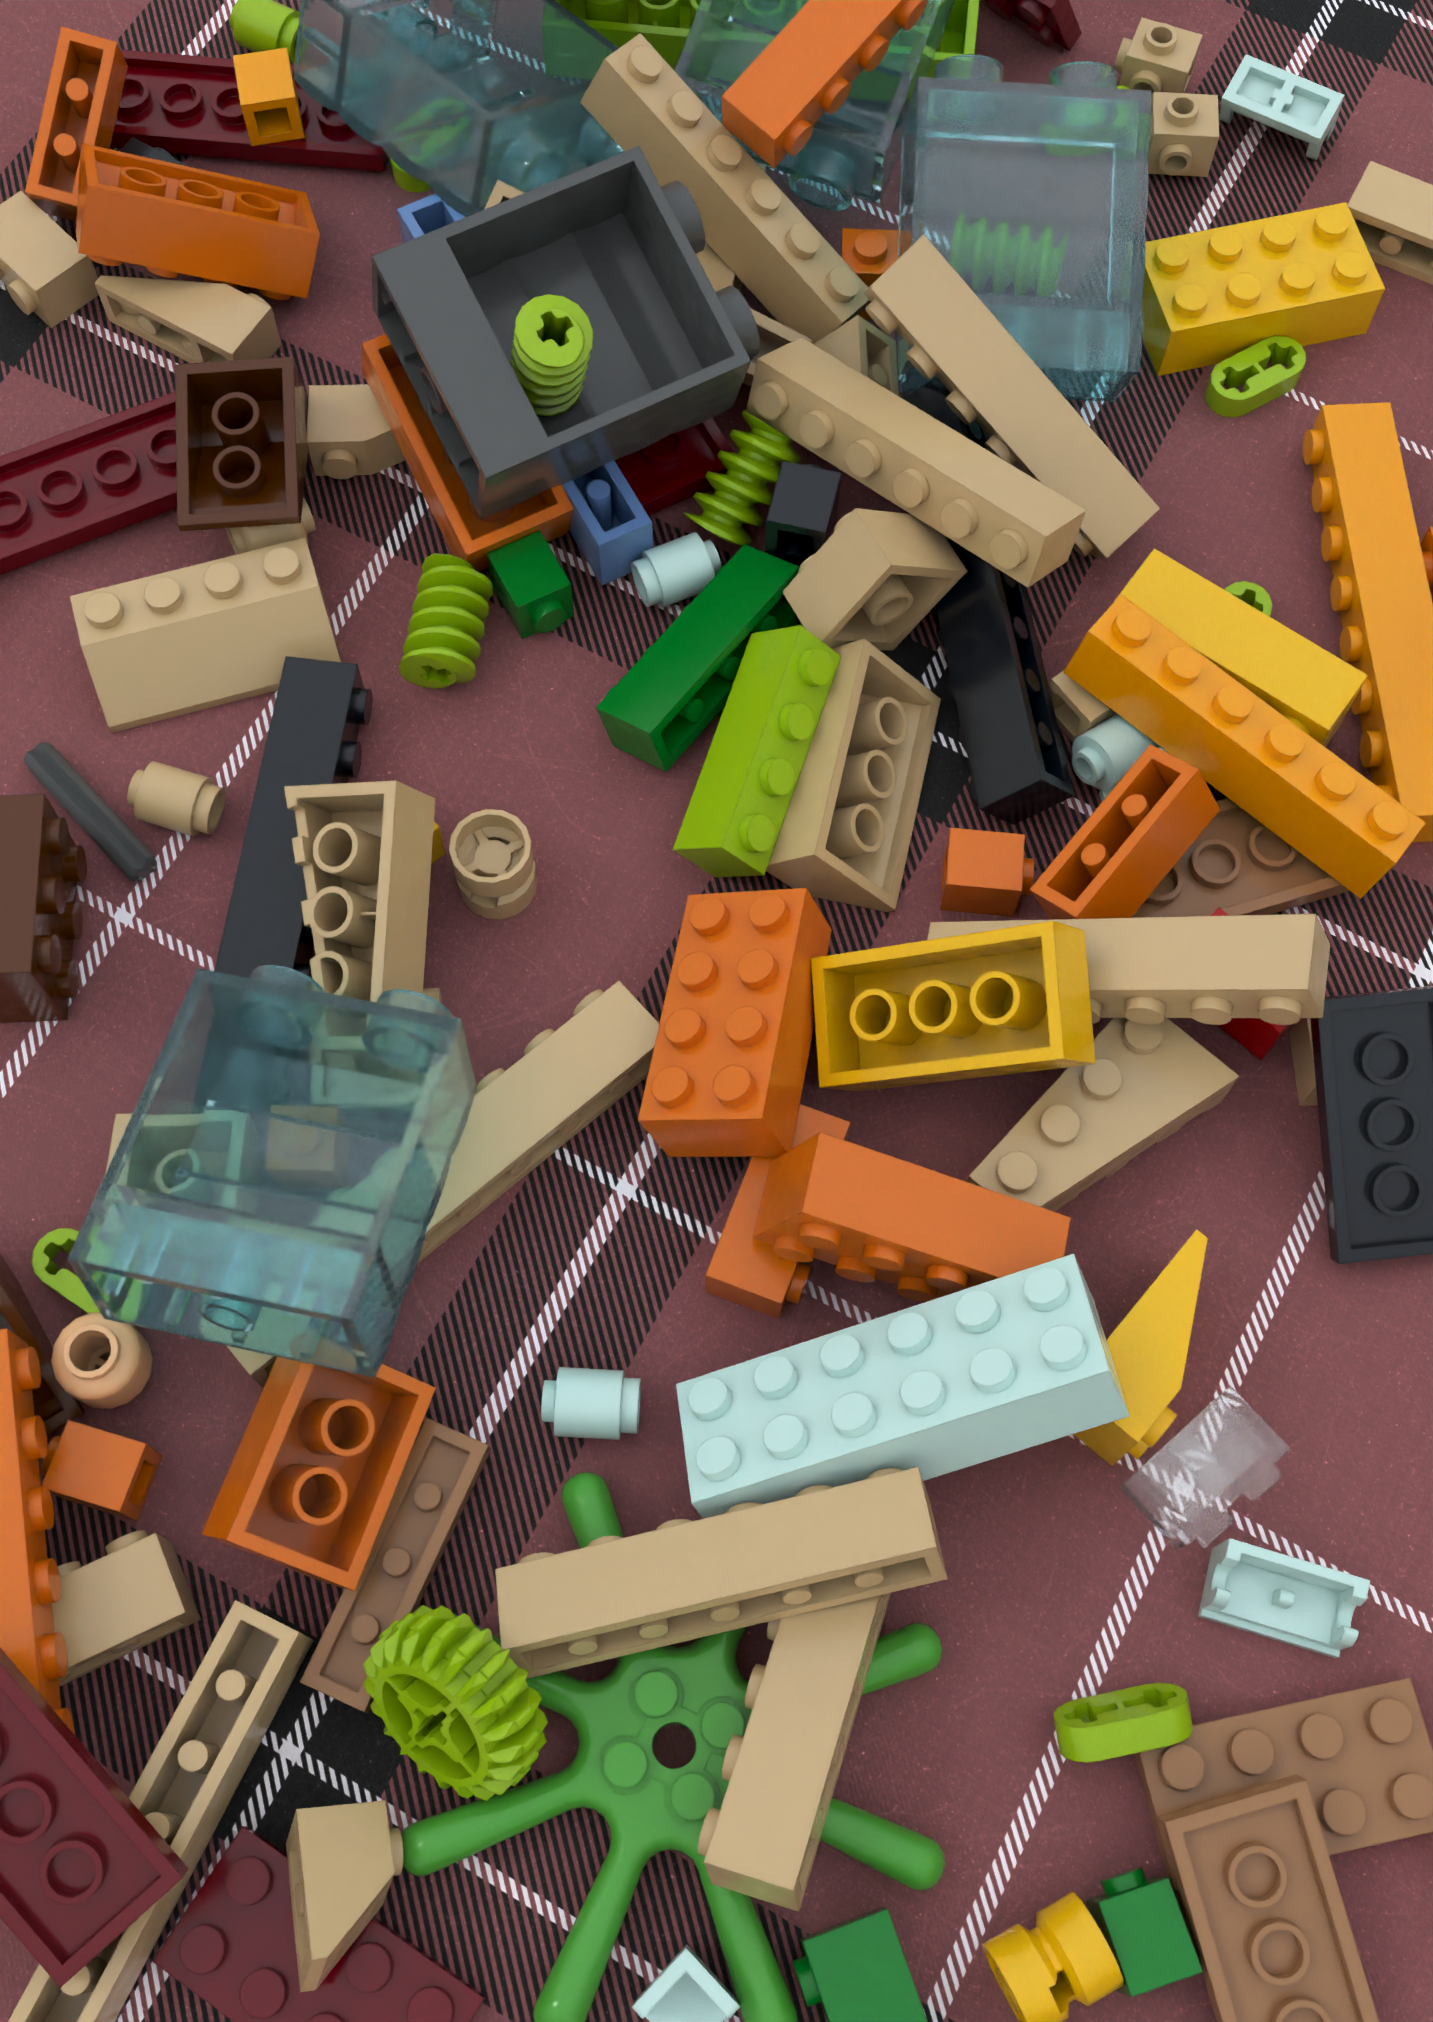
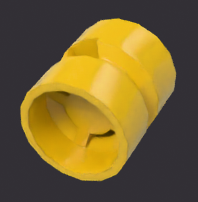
[981,1892,1124,2022]

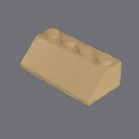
[70,537,341,733]
[766,638,941,912]

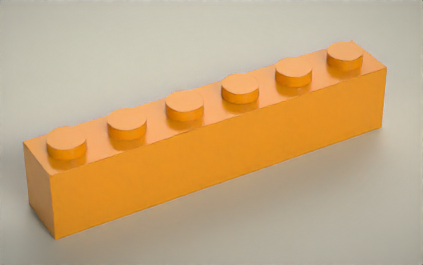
[1063,594,1425,899]

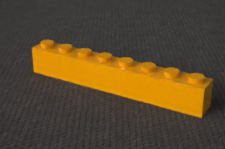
[1302,402,1433,843]

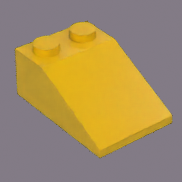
[1074,1229,1208,1466]

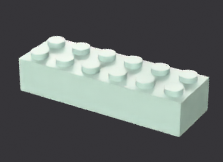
[676,1253,1130,1519]

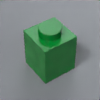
[486,530,574,639]
[1086,1867,1203,1997]

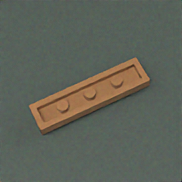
[300,1418,491,1713]

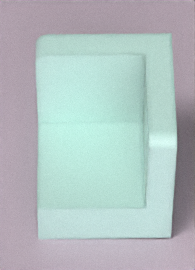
[632,1944,740,2022]

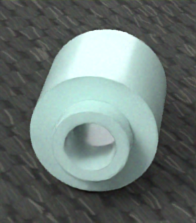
[631,532,722,608]
[1072,713,1160,790]
[541,1367,641,1440]

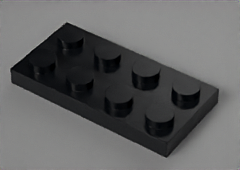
[1310,986,1433,1264]

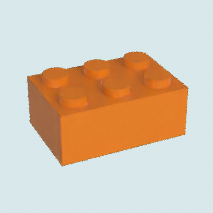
[202,1333,436,1591]

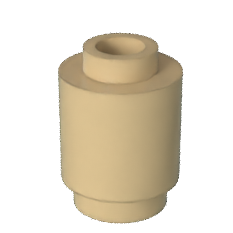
[127,761,226,836]

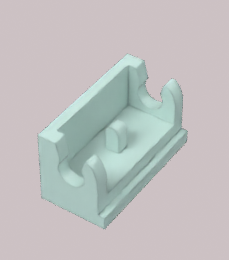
[1219,54,1344,160]
[1198,1538,1370,1658]

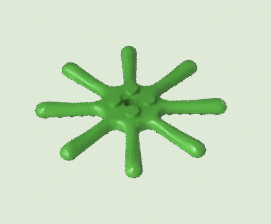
[401,1472,945,2022]

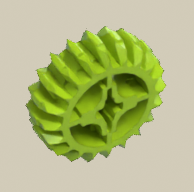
[363,1605,548,1801]

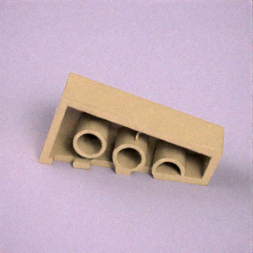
[284,780,435,1052]
[966,1018,1239,1212]

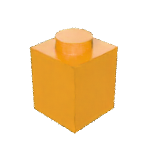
[233,47,305,146]

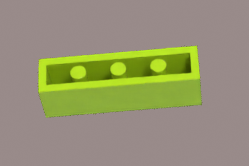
[672,625,841,877]

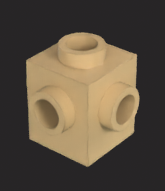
[1113,17,1203,105]
[1134,92,1219,177]

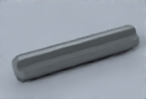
[24,742,157,882]

